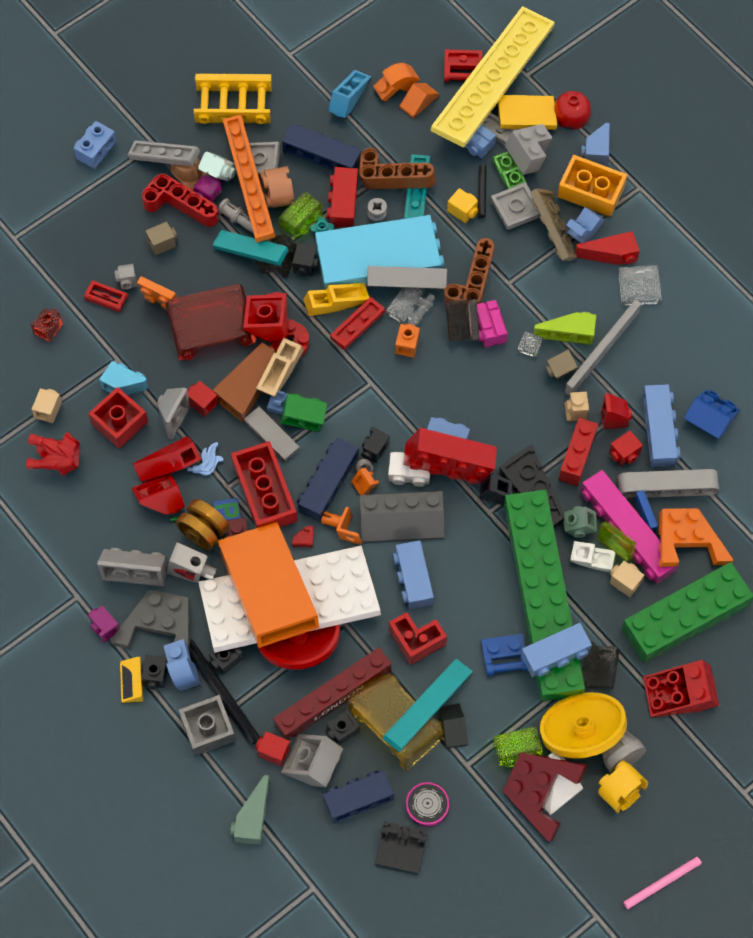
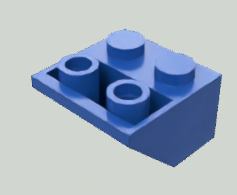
[684,390,740,439]

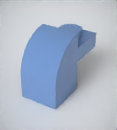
[567,207,605,243]
[164,639,201,691]

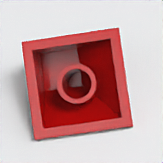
[243,294,289,341]
[131,473,185,515]

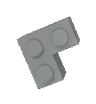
[505,124,552,175]

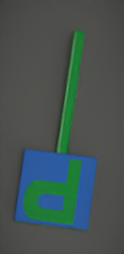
[170,498,241,522]

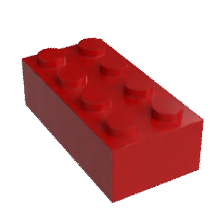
[403,428,497,484]
[231,441,297,528]

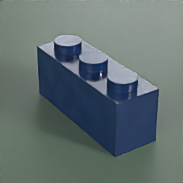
[323,770,394,824]

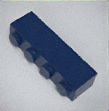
[282,124,361,171]
[297,438,359,523]

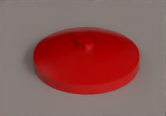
[256,625,340,669]

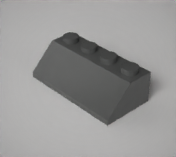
[360,491,445,543]

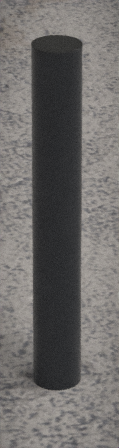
[478,165,487,218]

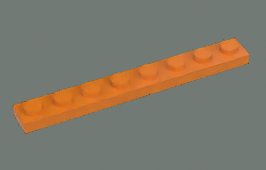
[223,114,276,243]

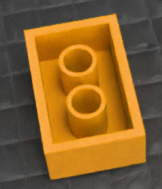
[557,155,627,217]

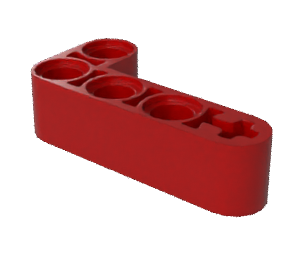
[142,174,219,227]

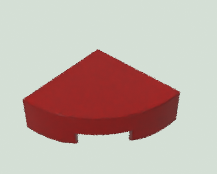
[292,526,314,548]

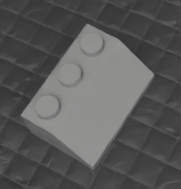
[97,548,168,587]

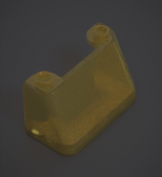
[347,674,444,772]

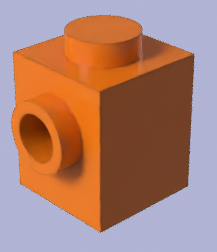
[395,324,420,358]

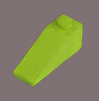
[533,312,596,345]

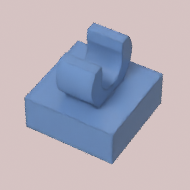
[267,391,287,414]

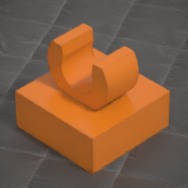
[351,467,379,495]

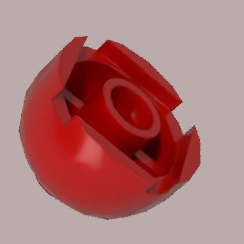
[554,91,591,130]

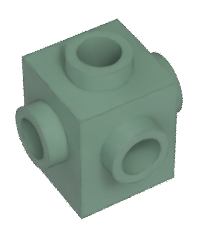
[563,506,597,538]

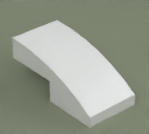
[570,541,616,572]

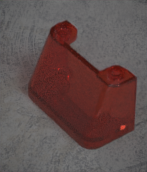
[166,284,256,360]

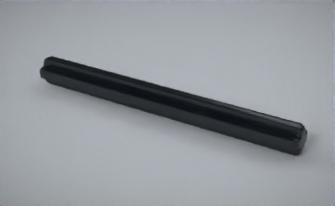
[189,639,260,745]

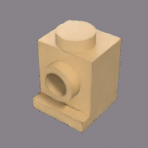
[564,392,589,422]

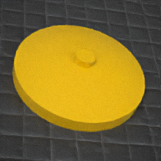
[540,692,627,758]

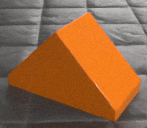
[400,83,439,119]

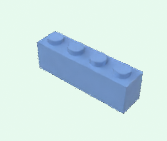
[642,384,680,467]

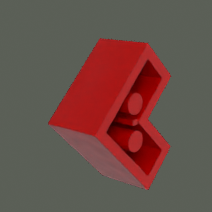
[388,612,447,665]

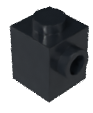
[292,243,319,276]
[141,655,168,690]

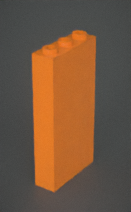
[218,522,320,648]

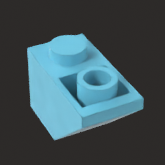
[99,361,148,395]

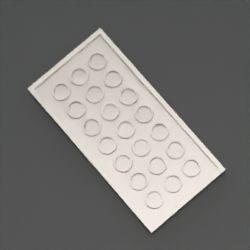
[199,546,381,653]

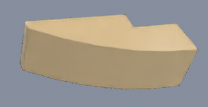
[256,338,303,397]

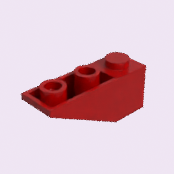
[133,436,201,482]

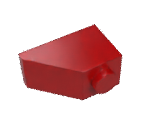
[601,393,632,429]

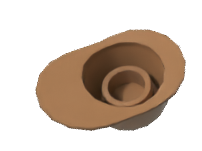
[171,157,210,190]

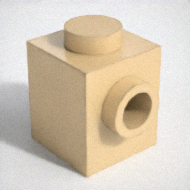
[32,388,62,423]
[610,561,644,598]

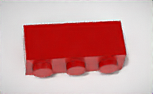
[327,167,358,228]
[559,418,598,486]

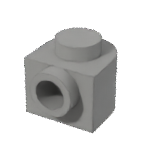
[115,263,137,289]

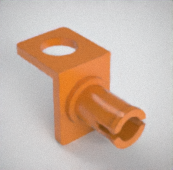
[321,507,362,545]

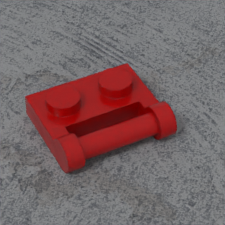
[444,49,482,82]

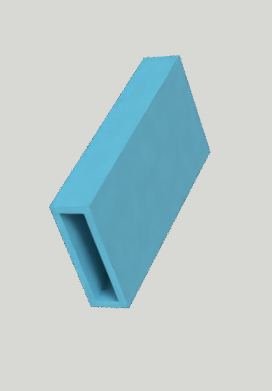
[315,215,444,290]

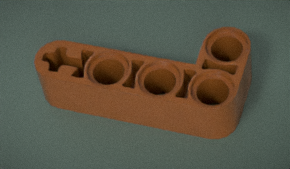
[359,148,436,189]
[444,238,494,313]

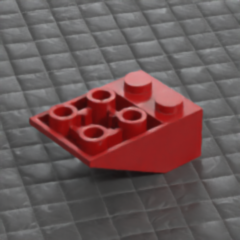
[643,660,719,718]

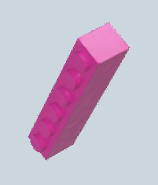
[581,470,679,585]

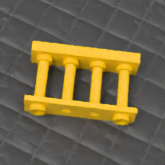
[194,74,272,124]

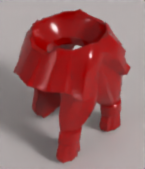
[26,432,80,476]

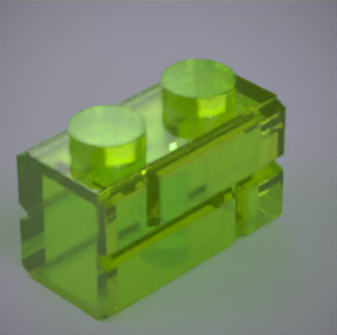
[279,192,323,238]
[493,726,543,767]

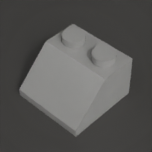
[281,734,343,787]

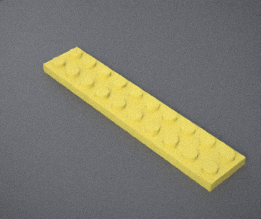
[431,6,555,148]

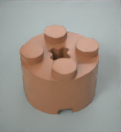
[260,166,294,208]

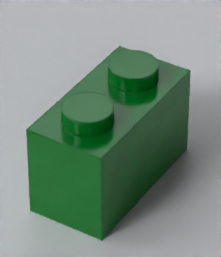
[280,394,327,432]

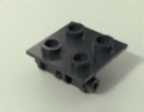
[375,822,427,874]

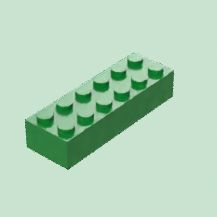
[621,562,753,663]

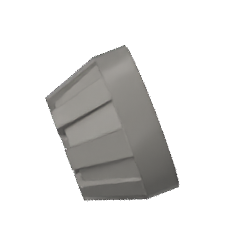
[602,731,646,774]

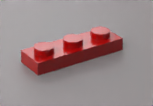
[330,297,385,351]

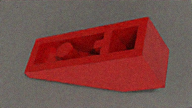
[575,231,640,265]

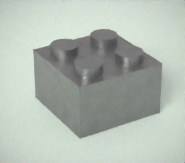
[179,695,235,756]

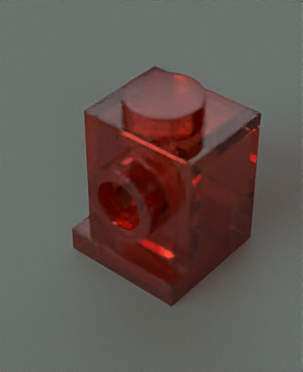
[31,308,63,342]

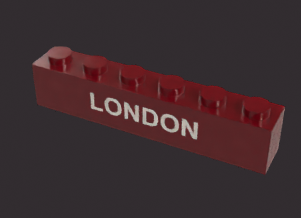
[273,647,392,741]

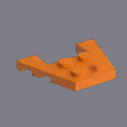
[659,508,733,567]

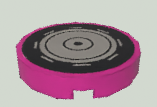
[406,782,449,827]

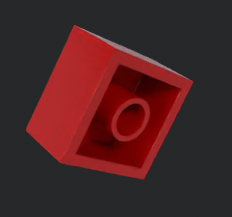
[88,387,148,449]

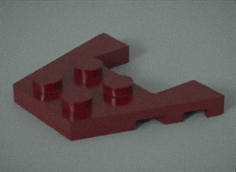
[503,752,587,842]

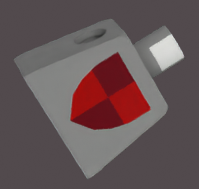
[166,543,217,583]

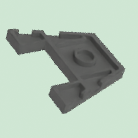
[110,590,190,655]

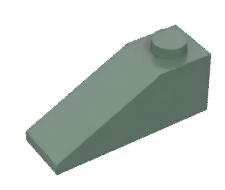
[230,775,270,845]

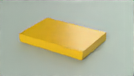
[497,95,557,130]

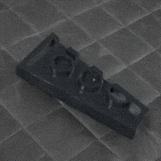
[499,444,564,527]

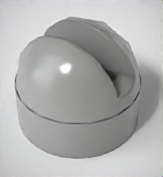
[356,458,373,472]

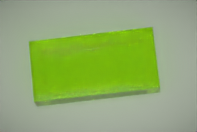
[598,521,636,561]

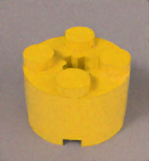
[598,760,648,813]

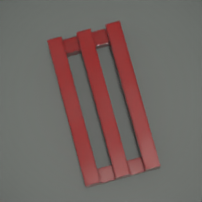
[84,280,129,312]

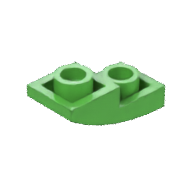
[492,151,527,189]

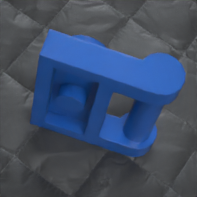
[481,634,529,676]

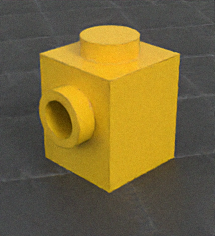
[447,188,478,223]

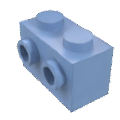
[74,121,117,169]

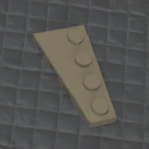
[530,188,577,261]

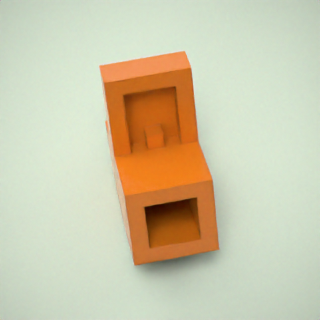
[373,63,420,101]

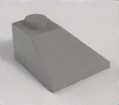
[157,388,190,440]

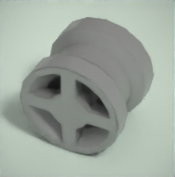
[368,198,387,223]

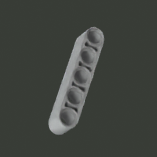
[617,469,719,499]

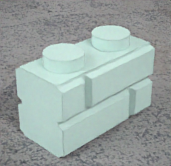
[198,152,237,181]

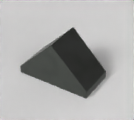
[439,703,468,749]

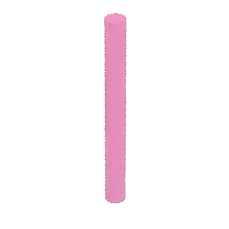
[623,857,702,909]

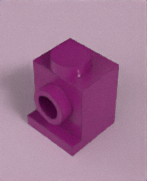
[88,605,119,644]

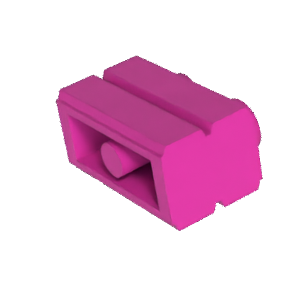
[470,300,508,348]

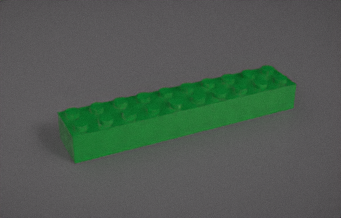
[504,490,585,702]

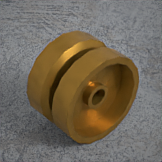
[175,499,229,551]

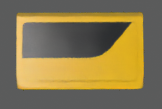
[120,657,143,703]

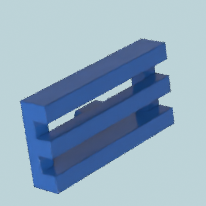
[634,490,658,534]

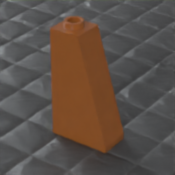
[213,342,277,423]

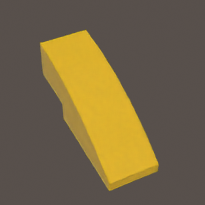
[303,283,369,316]

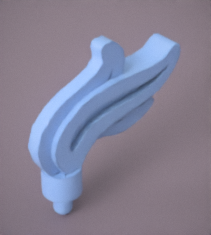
[187,442,223,476]

